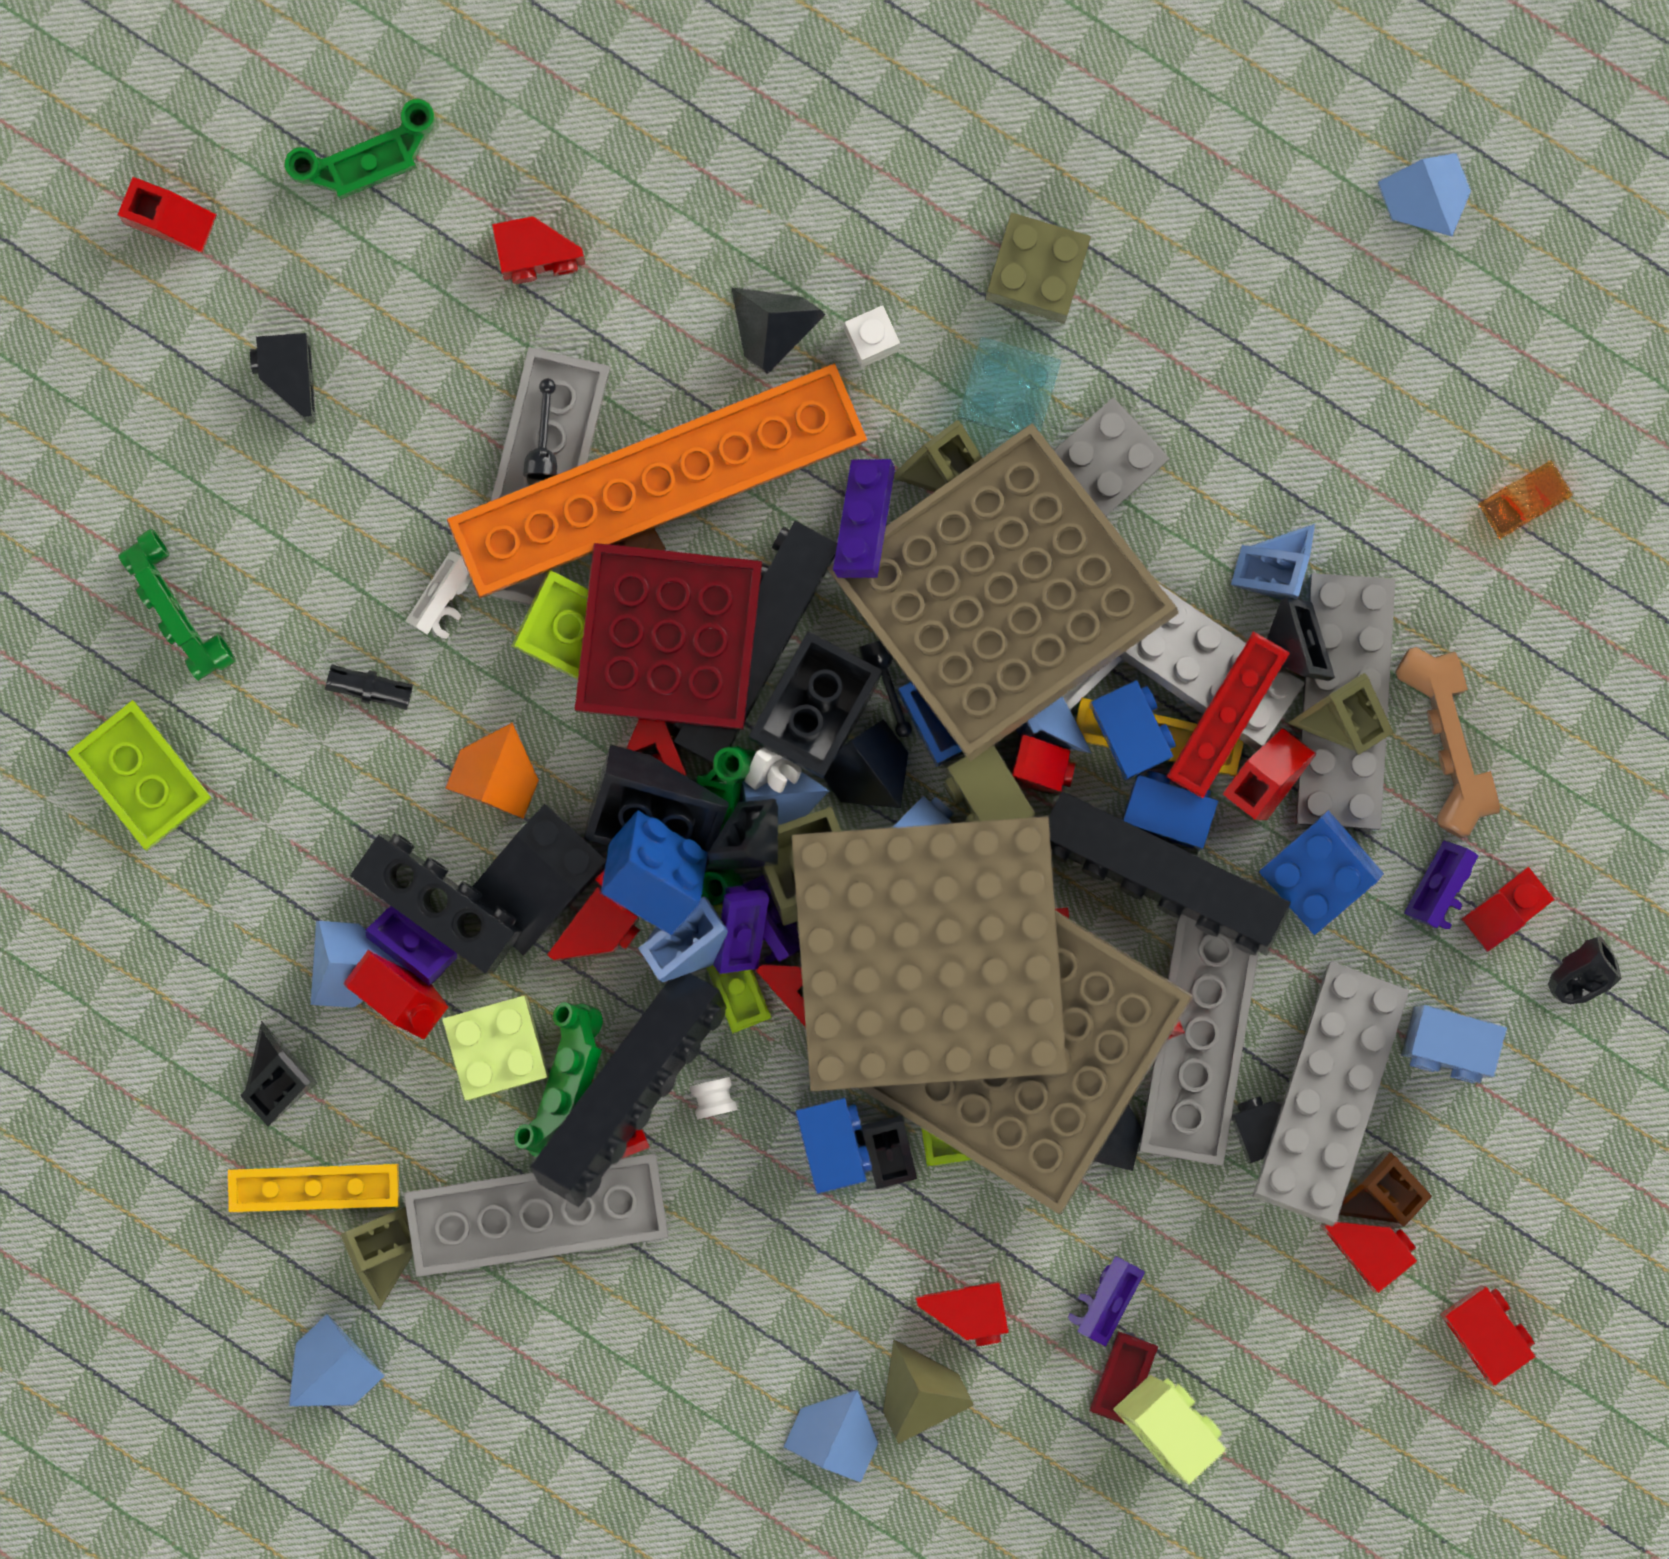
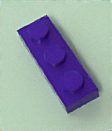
[833,459,895,578]

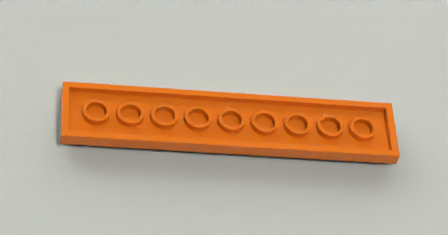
[447,363,867,599]

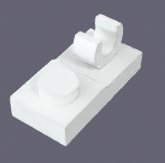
[405,551,471,639]
[745,747,802,793]

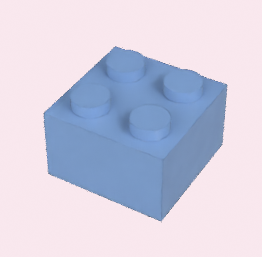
[1401,1005,1507,1084]

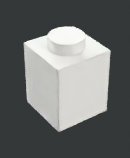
[844,305,900,368]

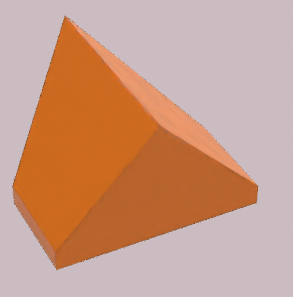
[445,722,539,819]

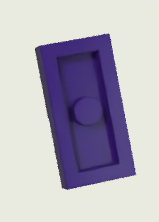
[1404,840,1479,929]
[742,875,800,963]
[713,885,769,974]
[366,906,457,986]
[1068,1255,1145,1347]

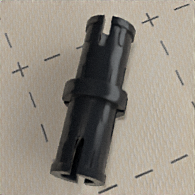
[325,664,414,710]

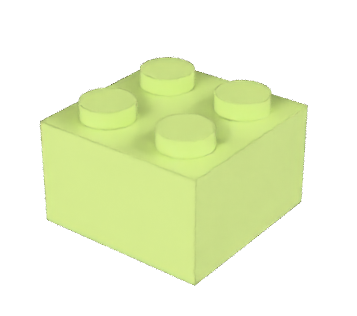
[443,996,549,1101]
[1113,1375,1227,1484]

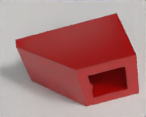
[117,177,217,254]
[492,216,586,284]
[1223,728,1317,821]

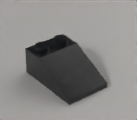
[748,631,882,778]
[584,744,729,872]
[472,804,606,956]

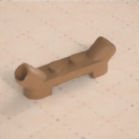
[1396,647,1500,838]

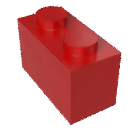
[1440,1285,1536,1386]

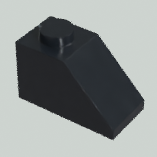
[250,333,316,423]
[1231,1096,1282,1163]

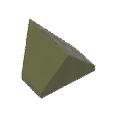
[894,420,982,492]
[1288,673,1394,755]
[340,1207,413,1310]
[883,1339,974,1444]

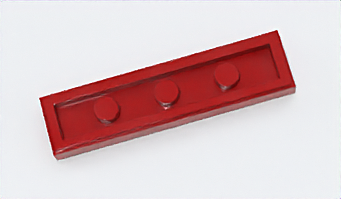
[1166,631,1290,799]

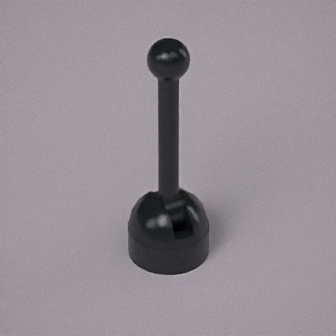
[523,378,558,480]
[859,640,912,738]

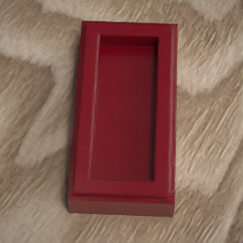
[1089,1331,1159,1425]

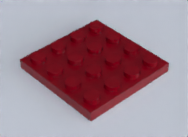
[574,543,763,730]

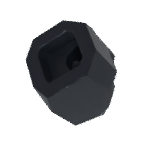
[1548,936,1622,1005]

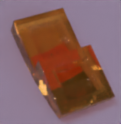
[1478,460,1574,540]

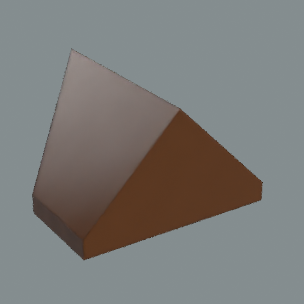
[1339,1151,1432,1227]

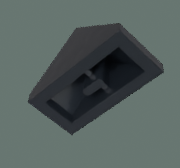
[1267,597,1335,681]
[861,1115,917,1189]

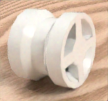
[689,1077,738,1120]

